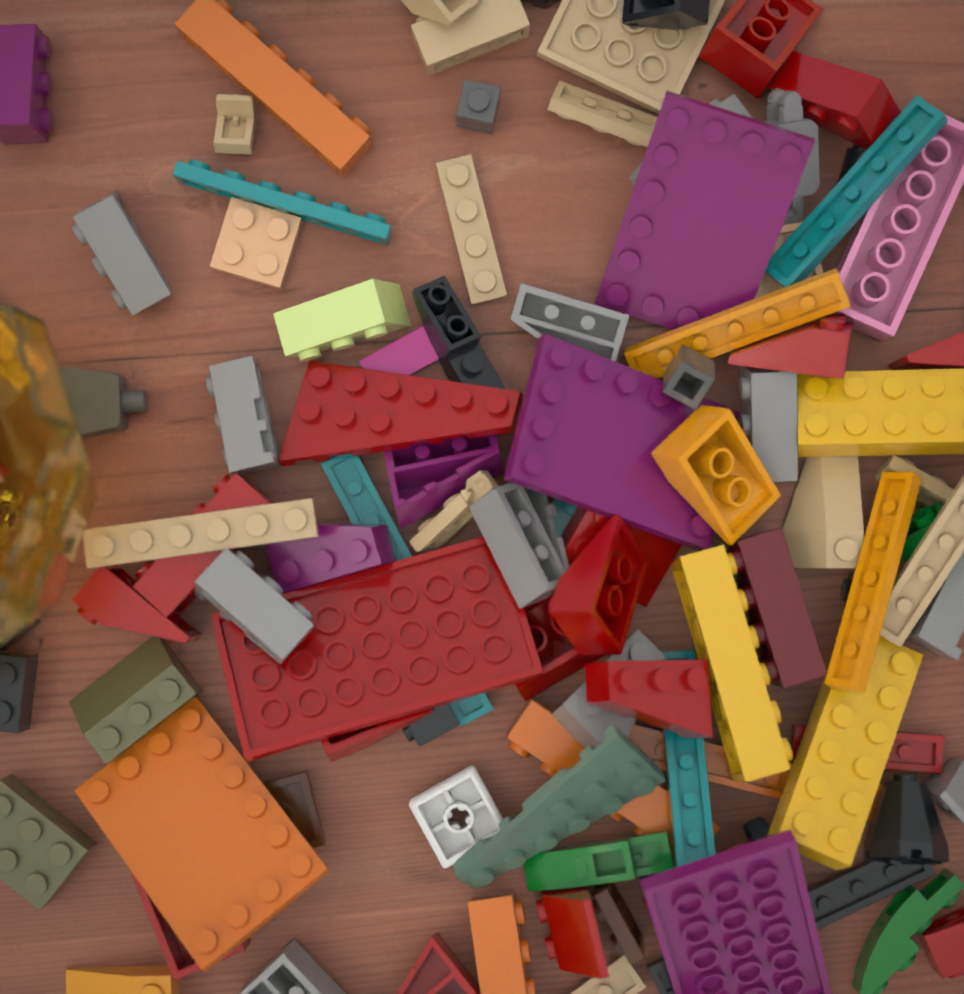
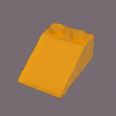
[651,405,781,545]
[66,965,179,994]

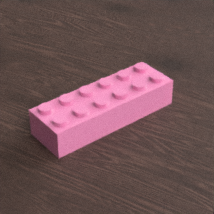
[834,115,964,343]

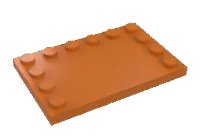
[74,696,330,973]

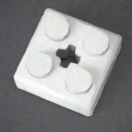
[409,765,504,868]

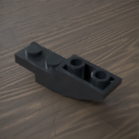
[412,276,506,389]

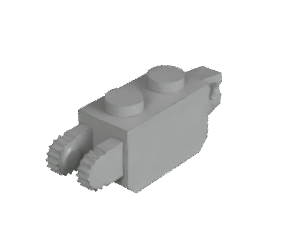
[762,89,820,225]

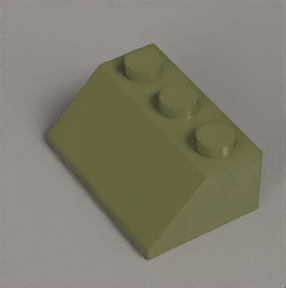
[69,636,203,764]

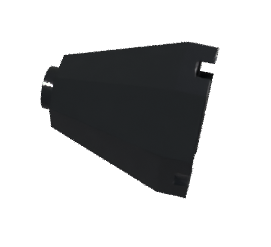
[864,774,949,865]

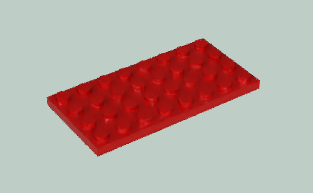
[210,536,544,762]

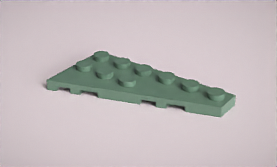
[453,724,666,889]

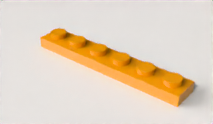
[624,268,851,378]
[824,471,922,693]

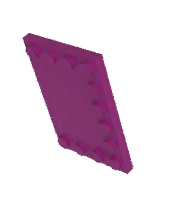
[595,91,815,330]
[504,333,739,551]
[640,829,832,994]

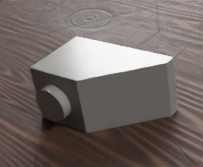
[923,757,964,824]

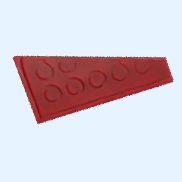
[278,361,523,467]

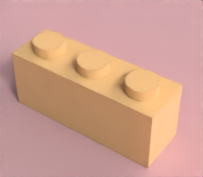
[411,0,530,77]

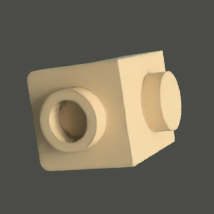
[213,94,256,155]

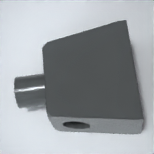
[59,367,148,441]

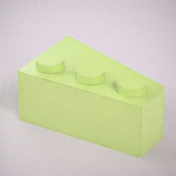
[273,279,411,362]

